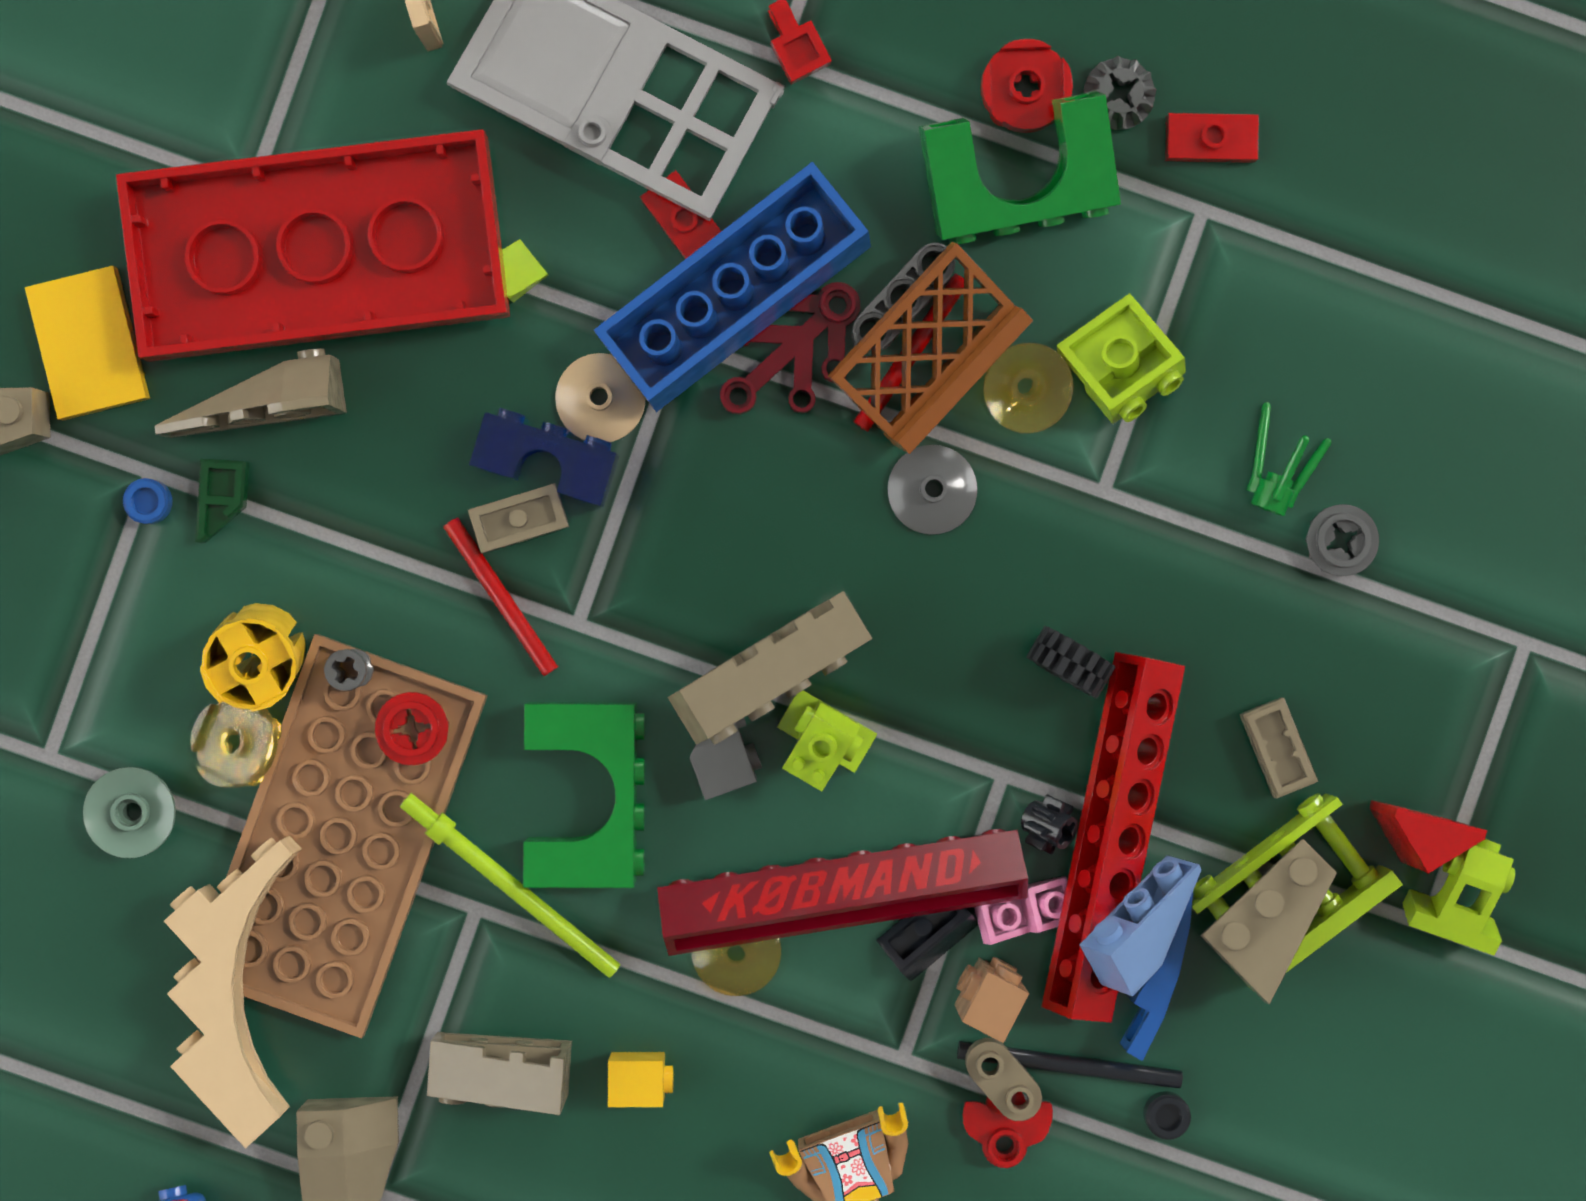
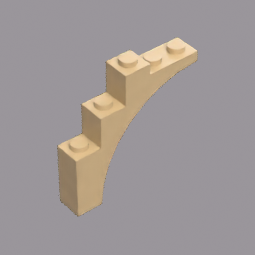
[164,836,302,1149]

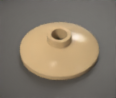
[555,353,646,444]

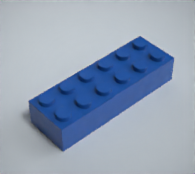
[594,162,871,412]

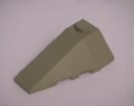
[155,349,347,438]
[296,1096,399,1201]

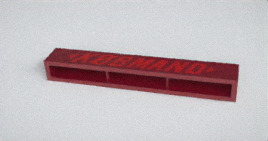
[657,829,1028,956]

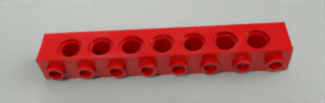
[1042,652,1185,1023]

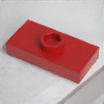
[1165,113,1259,163]
[640,170,721,259]

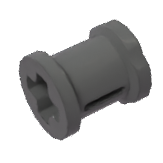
[324,648,374,691]

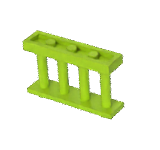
[1192,793,1403,991]

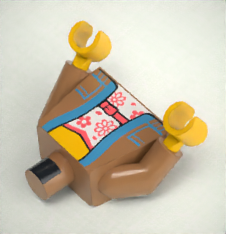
[769,1103,909,1201]

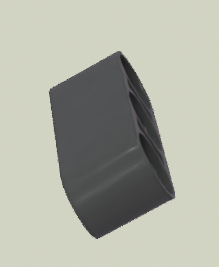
[851,243,956,356]

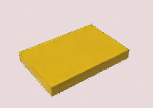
[25,266,150,421]

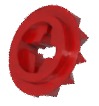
[375,692,450,765]

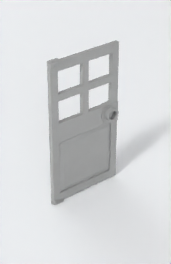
[447,0,785,221]

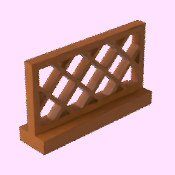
[828,242,1033,454]

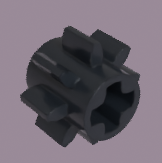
[1021,795,1078,855]

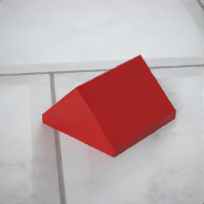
[1369,800,1487,873]

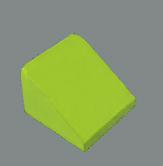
[502,239,548,303]

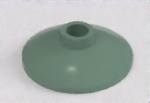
[83,767,176,858]

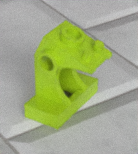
[777,690,877,792]
[1402,839,1515,956]

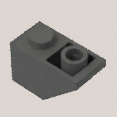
[690,718,762,800]

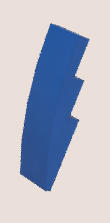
[1120,892,1193,1061]

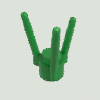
[1246,402,1332,517]

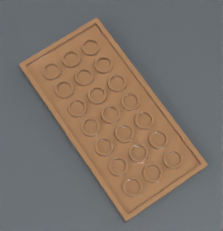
[196,634,488,1039]

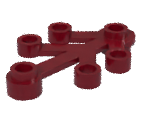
[720,282,860,415]

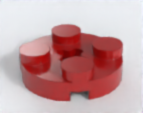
[981,39,1073,133]

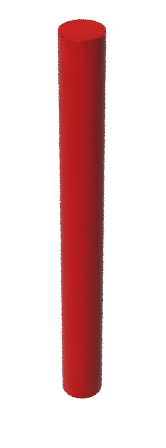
[853,273,964,432]
[443,517,558,677]

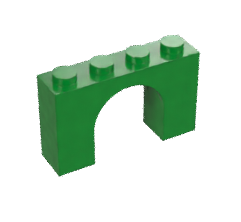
[919,91,1121,244]
[523,702,645,888]

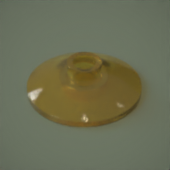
[983,342,1073,433]
[692,938,781,996]

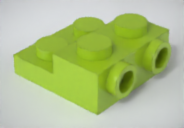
[1056,293,1186,424]

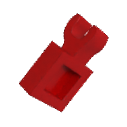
[768,0,832,85]

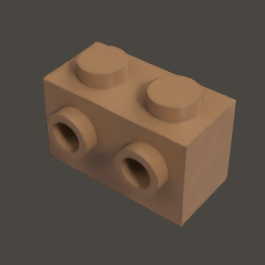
[954,957,1029,1043]

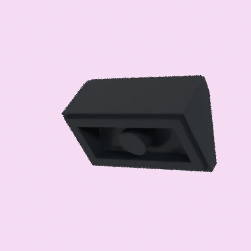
[876,908,978,981]

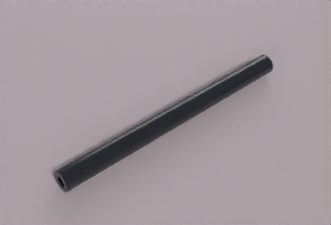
[957,1041,1183,1089]

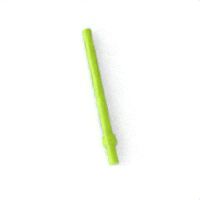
[399,793,620,978]

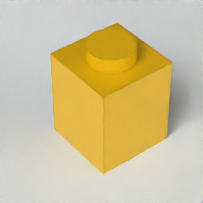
[608,1052,674,1107]

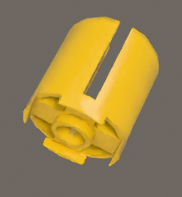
[200,603,306,712]

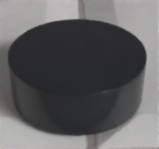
[1143,1091,1191,1140]

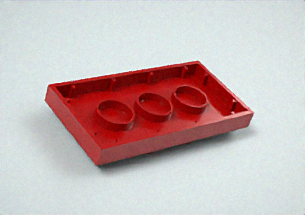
[116,129,511,362]

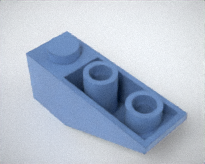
[1080,855,1202,997]

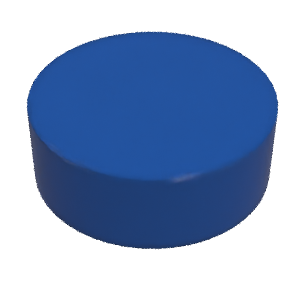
[123,478,173,524]

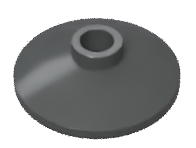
[887,445,977,535]

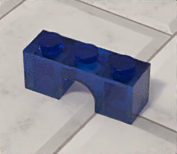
[469,408,620,508]

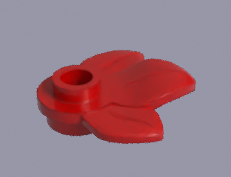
[962,1092,1053,1168]

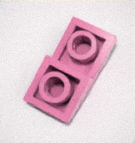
[974,876,1067,945]

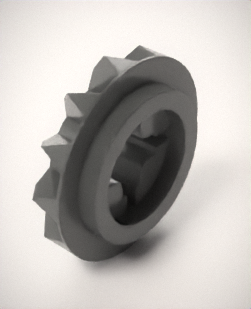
[1083,56,1157,130]
[1305,504,1379,576]

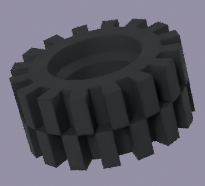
[1026,626,1116,699]

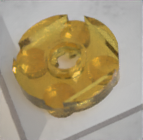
[190,702,282,788]

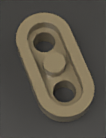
[965,1038,1042,1121]

